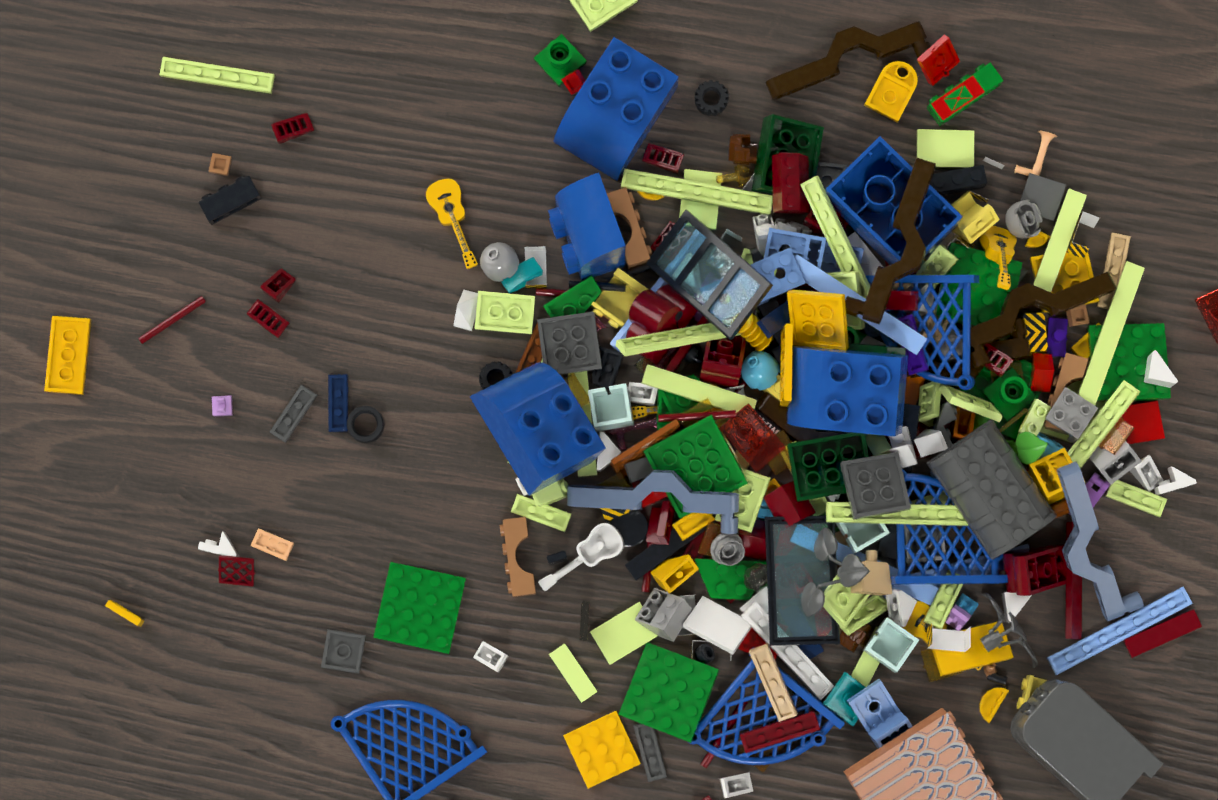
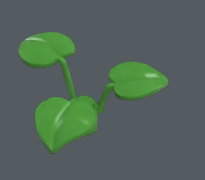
[973,413,1048,464]

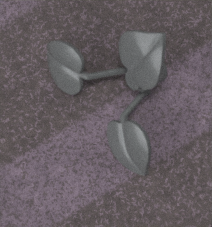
[801,527,870,618]
[980,593,1038,668]

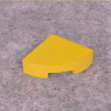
[1025,231,1051,248]

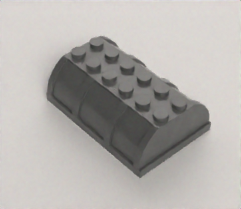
[926,419,1057,560]

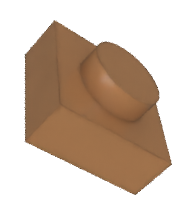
[209,153,232,176]
[1066,305,1089,327]

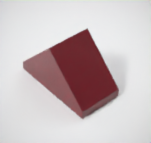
[260,268,296,303]

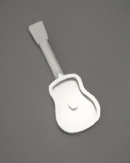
[538,523,624,591]

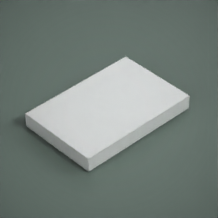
[683,596,752,655]

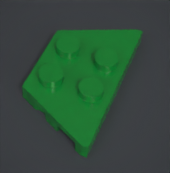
[657,374,714,431]
[694,559,766,600]

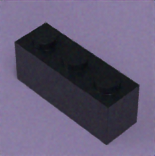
[930,165,987,196]
[198,176,262,225]

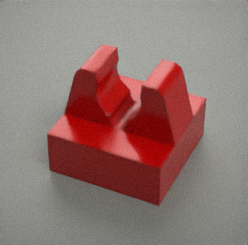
[561,69,586,95]

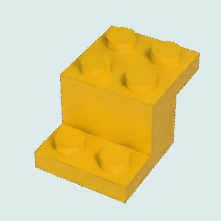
[1027,447,1073,505]

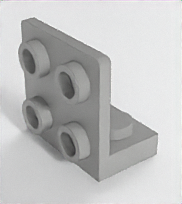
[1045,387,1098,444]

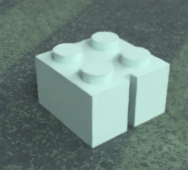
[588,383,634,432]
[836,523,890,554]
[863,617,919,673]

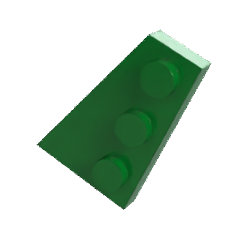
[543,275,602,318]

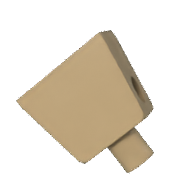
[851,550,892,596]

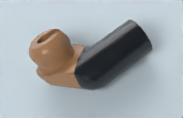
[983,663,1008,686]

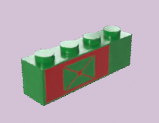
[926,62,1004,127]

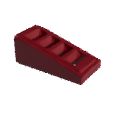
[271,113,314,144]
[642,143,684,174]
[247,299,290,338]
[983,344,1014,378]

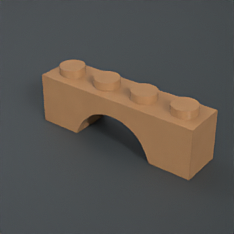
[607,188,652,269]
[1044,353,1089,435]
[500,517,536,598]

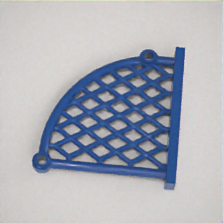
[865,275,979,390]
[890,469,1008,585]
[688,646,845,765]
[331,700,488,800]

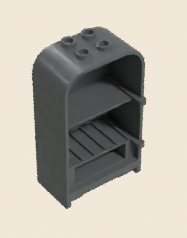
[1010,679,1163,800]

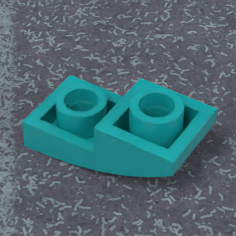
[501,257,543,294]

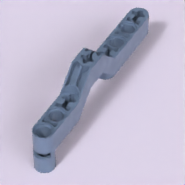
[1057,462,1144,622]
[567,470,739,534]

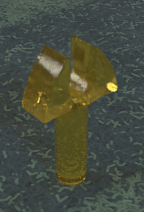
[716,165,752,187]

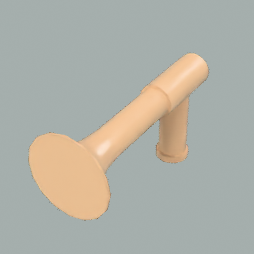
[1014,131,1057,176]

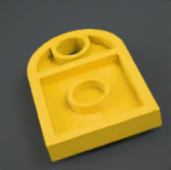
[864,61,917,123]

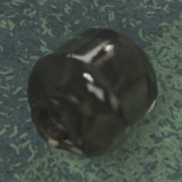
[744,563,767,592]

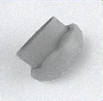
[710,533,745,566]

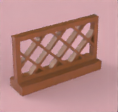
[610,419,681,481]

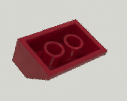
[772,152,810,214]

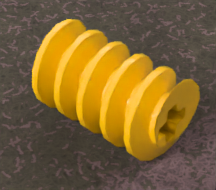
[731,313,773,351]

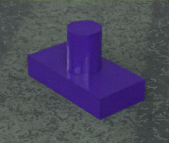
[1045,318,1068,358]

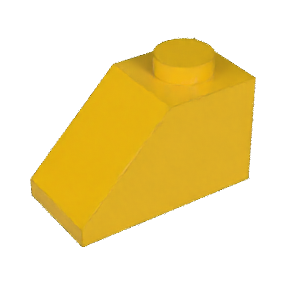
[650,555,699,594]

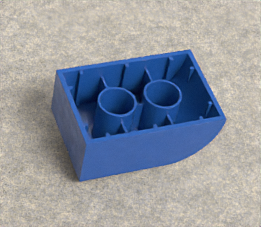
[554,37,679,182]
[825,136,963,265]
[548,172,626,281]
[787,345,908,436]
[470,362,606,496]

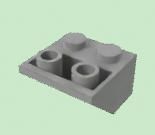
[1089,427,1142,485]
[635,588,693,642]

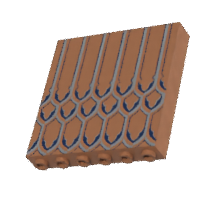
[843,708,1003,800]

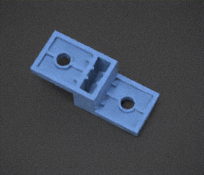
[764,228,864,272]
[700,248,805,321]
[847,679,913,749]

